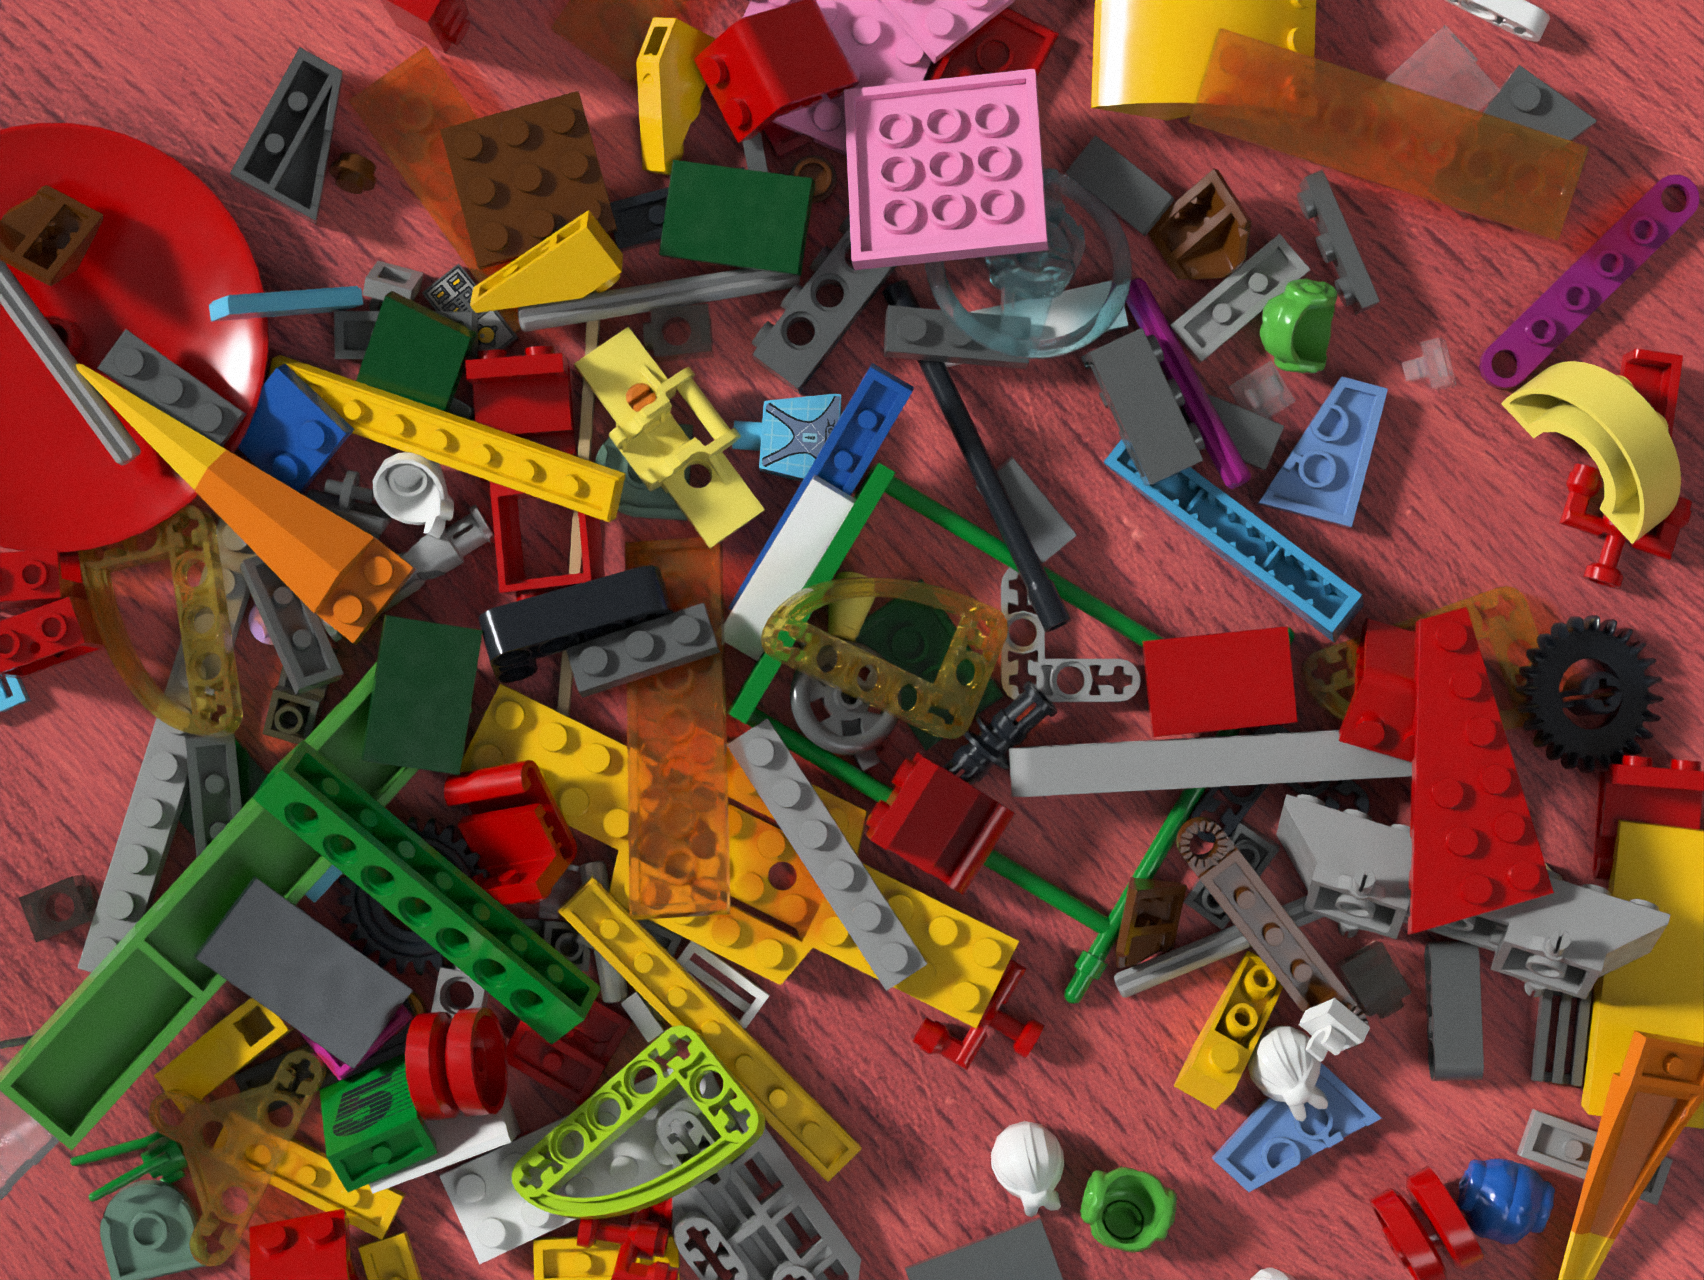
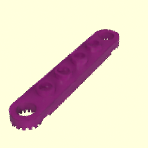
[1479,175,1700,390]

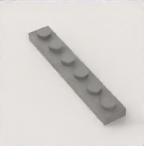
[727,718,928,991]

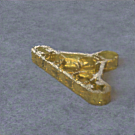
[148,1048,326,1267]

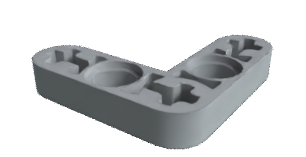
[1001,568,1141,702]

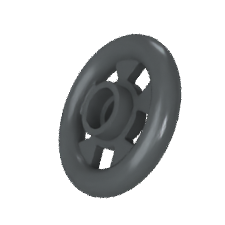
[790,640,902,755]

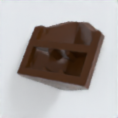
[1148,169,1252,280]
[0,185,103,286]
[1116,877,1187,968]

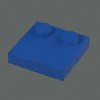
[238,364,354,494]

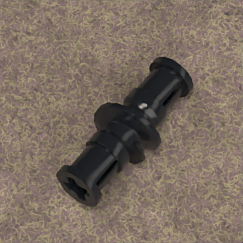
[943,681,1058,785]

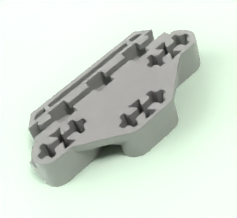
[654,1097,861,1280]

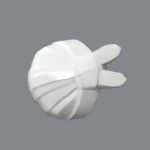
[373,452,454,539]
[1248,1026,1328,1122]
[991,1121,1064,1217]

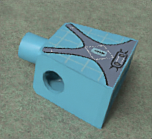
[732,394,842,482]

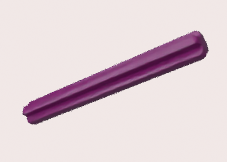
[1121,278,1251,489]

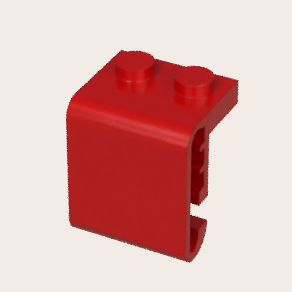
[694,0,859,143]
[465,346,576,482]
[1339,618,1416,762]
[865,752,1016,895]
[1592,755,1704,880]
[444,760,577,906]
[249,1208,359,1280]

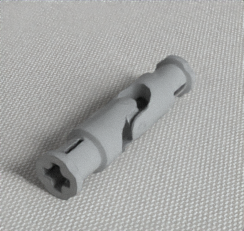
[318,504,495,642]

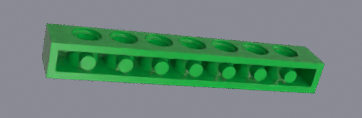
[252,740,601,1045]

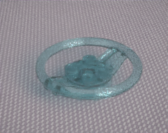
[925,168,1132,359]

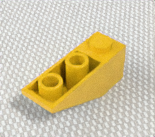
[636,17,716,175]
[1174,951,1283,1110]
[154,997,295,1114]

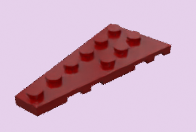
[1408,607,1554,935]

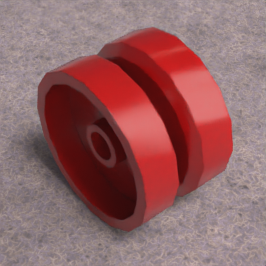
[405,1007,508,1121]
[1369,1166,1484,1280]

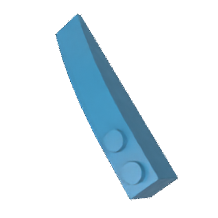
[1104,439,1364,643]

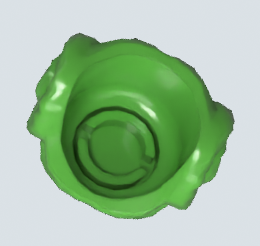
[1259,278,1338,373]
[1080,1166,1178,1253]

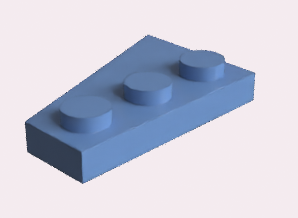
[1257,377,1388,528]
[1211,1063,1382,1192]

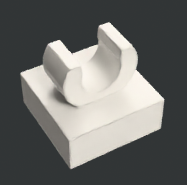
[1299,998,1370,1062]

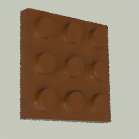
[440,91,618,270]

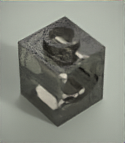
[643,304,714,362]
[19,875,100,943]
[1334,940,1412,1019]

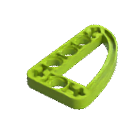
[512,1025,765,1219]

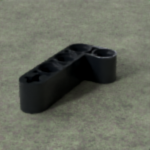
[478,565,673,683]

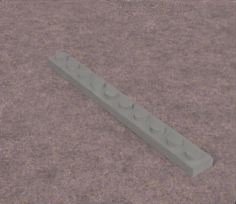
[77,517,257,972]

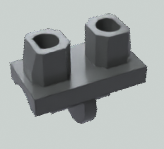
[306,470,392,539]

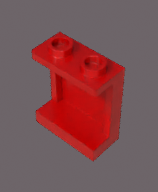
[0,549,87,609]

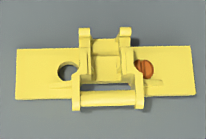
[574,327,765,549]

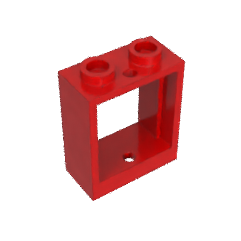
[489,481,605,601]
[0,597,111,679]

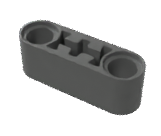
[1424,940,1484,1081]

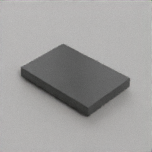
[905,1217,1063,1280]

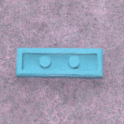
[209,286,363,322]

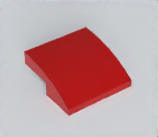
[506,996,633,1106]

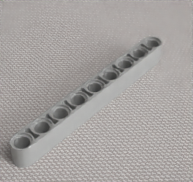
[1009,730,1412,797]

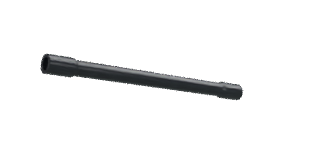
[882,280,1071,632]

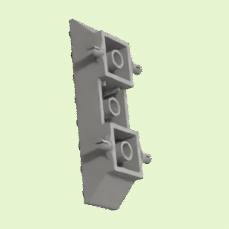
[1276,794,1671,1000]

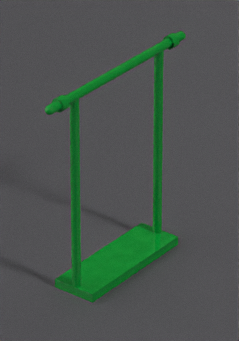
[727,463,1295,1004]

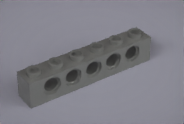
[751,214,897,394]

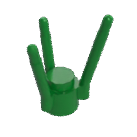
[70,1129,192,1202]

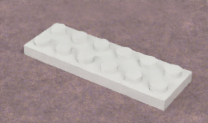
[440,1068,739,1265]

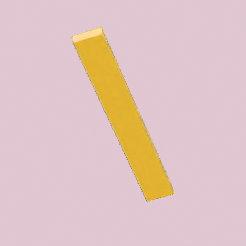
[269,355,626,523]
[558,875,862,1182]

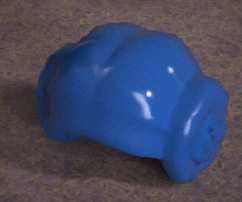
[1457,1158,1555,1245]

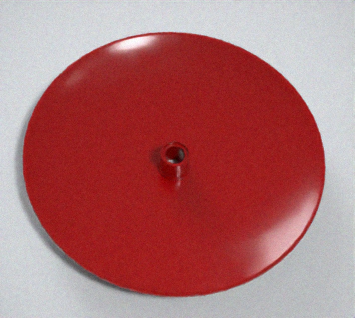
[0,123,269,553]

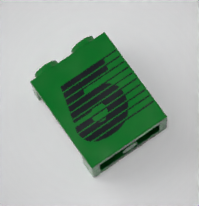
[320,1053,438,1193]

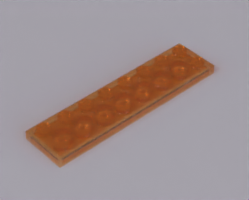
[1188,28,1589,241]
[625,537,730,920]

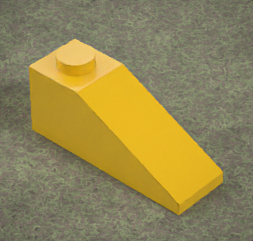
[470,210,623,313]

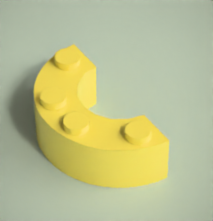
[1501,361,1681,544]

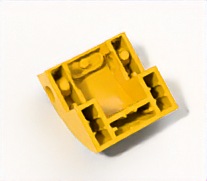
[1091,0,1316,124]

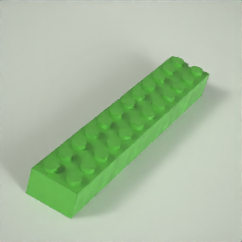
[0,662,473,1151]

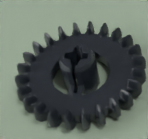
[1516,615,1664,773]
[337,817,491,976]

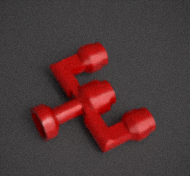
[1559,463,1693,589]
[912,959,1045,1071]
[577,1198,679,1280]

